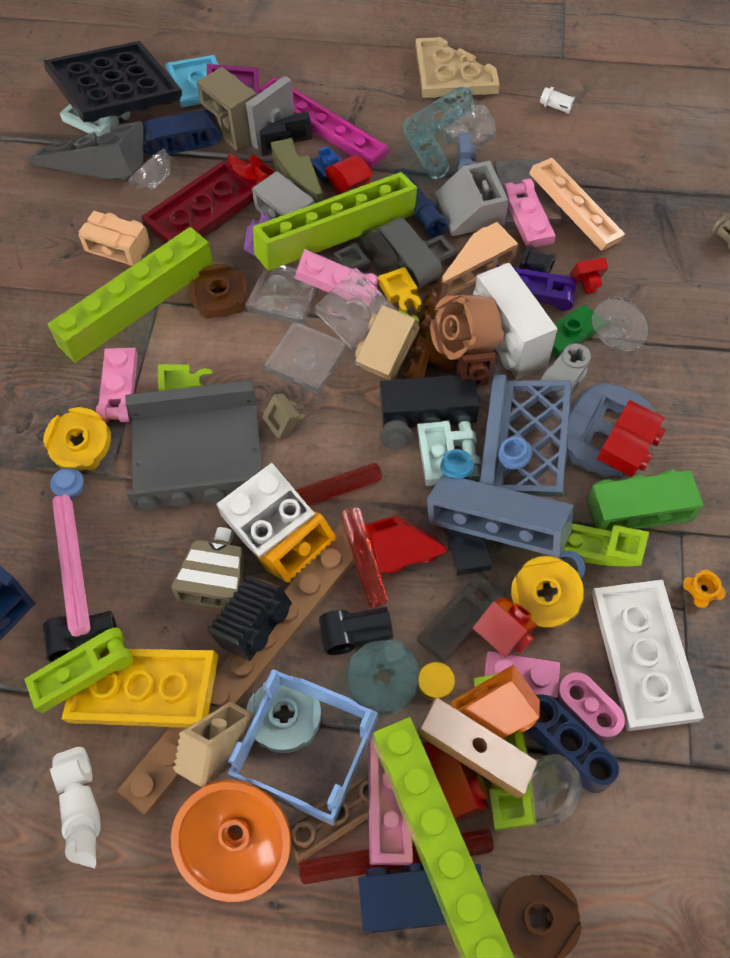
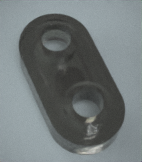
[359,226,400,274]

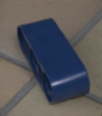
[143,110,221,157]
[526,694,619,793]

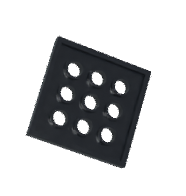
[43,41,182,122]

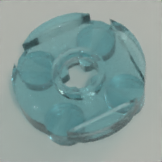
[347,640,420,715]

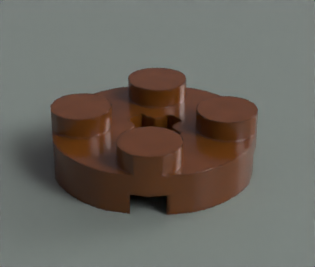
[189,264,249,318]
[497,874,581,958]

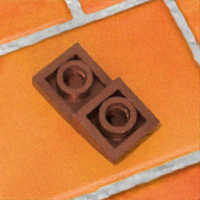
[456,353,496,387]

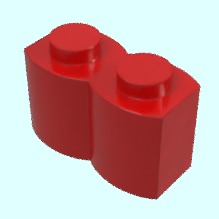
[597,399,666,477]

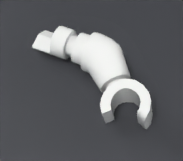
[50,747,101,869]

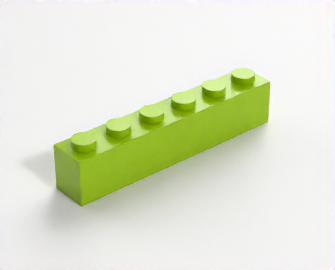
[253,172,417,271]
[47,227,214,363]
[373,717,514,958]

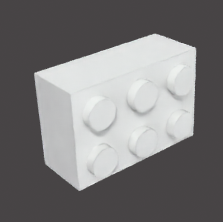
[473,263,557,379]

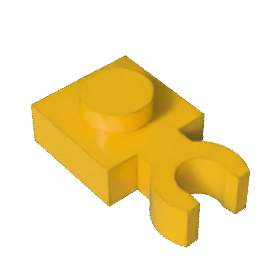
[378,267,421,313]

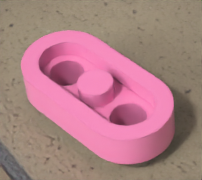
[558,672,625,741]

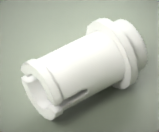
[540,86,575,114]

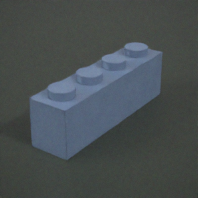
[427,474,574,558]

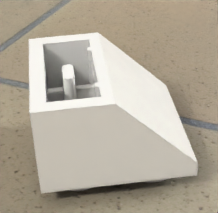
[217,463,315,558]

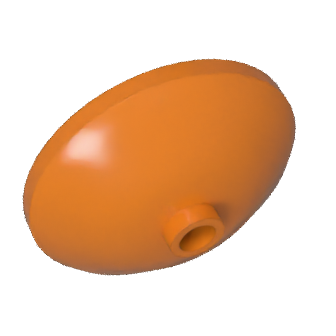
[171,779,291,902]

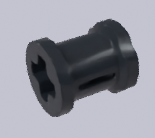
[519,245,557,273]

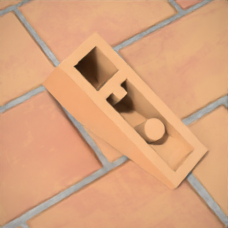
[442,222,518,296]

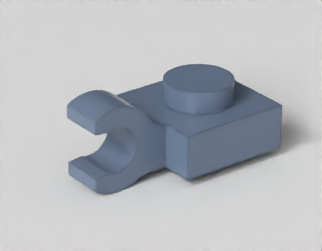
[457,133,476,172]

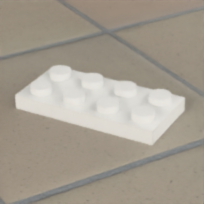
[591,580,704,731]

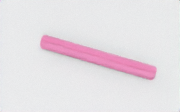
[52,494,90,637]

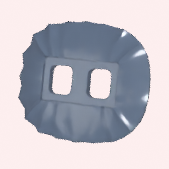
[559,383,654,478]

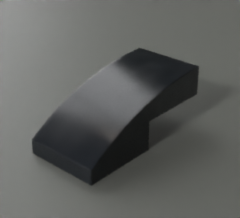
[259,111,312,156]
[444,528,492,576]

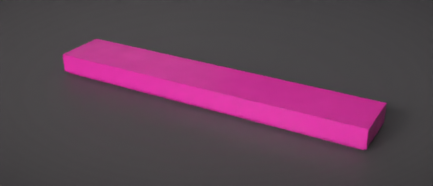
[259,77,389,169]

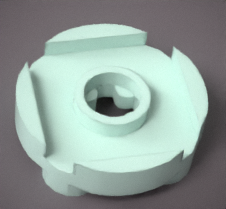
[246,676,321,753]

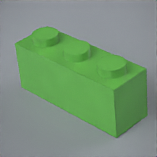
[587,470,704,531]

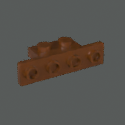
[403,282,457,379]

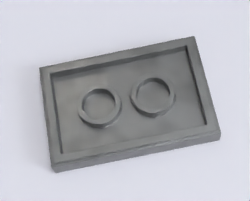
[494,158,562,228]

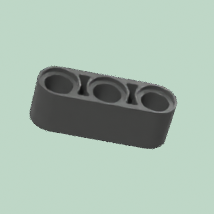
[374,217,443,289]

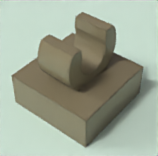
[262,394,305,440]

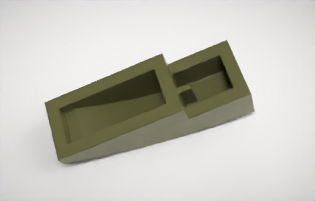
[271,138,323,203]

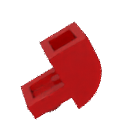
[324,155,373,195]

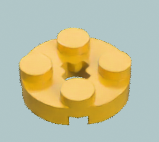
[43,407,111,471]
[511,556,584,628]

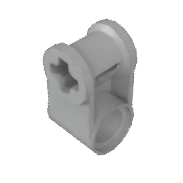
[540,344,591,401]

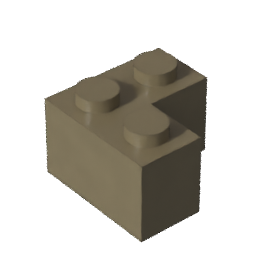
[197,67,257,151]

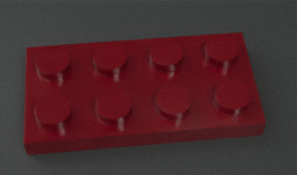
[141,159,257,243]

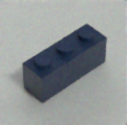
[358,863,483,934]

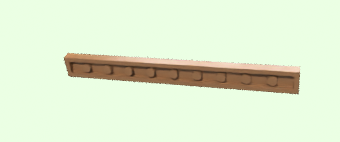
[116,514,369,817]

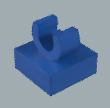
[311,146,342,184]

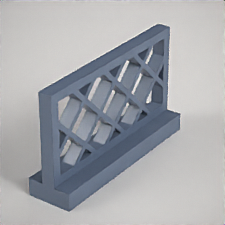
[480,375,572,497]

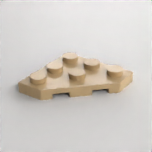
[415,37,500,98]

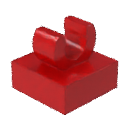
[570,257,608,294]

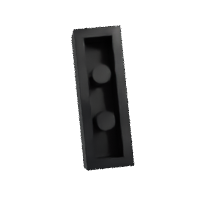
[380,375,480,428]

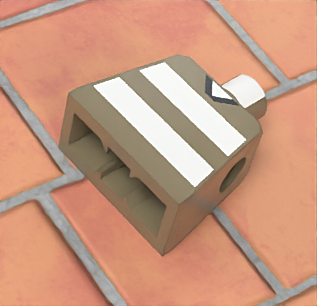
[171,527,246,609]

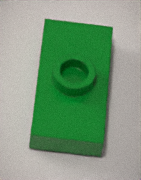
[552,304,605,357]

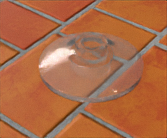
[592,297,650,351]

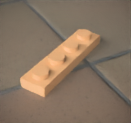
[529,158,625,251]

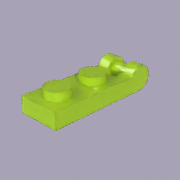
[24,628,133,714]

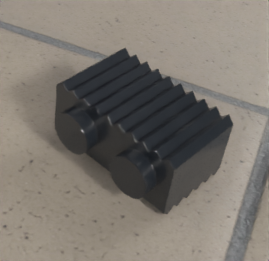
[207,575,292,662]

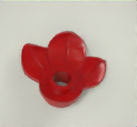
[228,153,275,184]

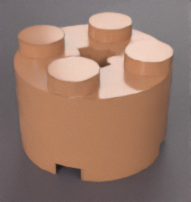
[430,295,504,360]

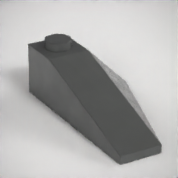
[28,121,143,180]

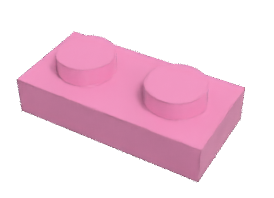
[484,651,560,700]

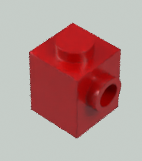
[473,597,538,658]

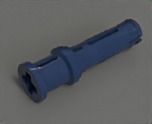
[393,168,449,238]

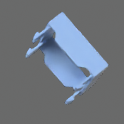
[227,669,378,826]

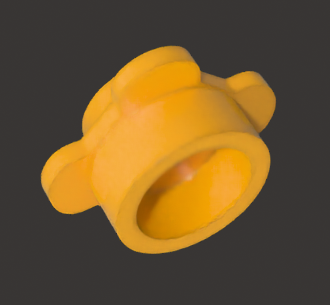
[683,569,726,608]

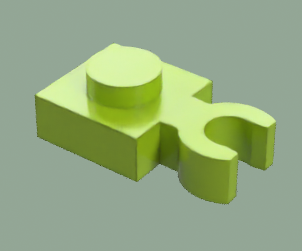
[158,364,213,391]

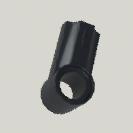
[319,607,393,655]
[43,611,117,662]

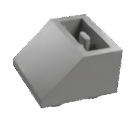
[435,161,509,236]

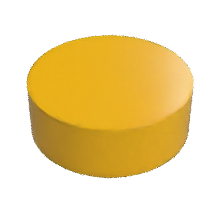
[418,662,455,701]

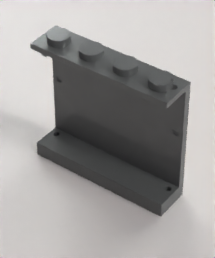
[125,380,263,511]

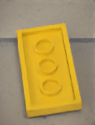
[61,649,219,728]

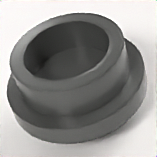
[380,421,413,450]

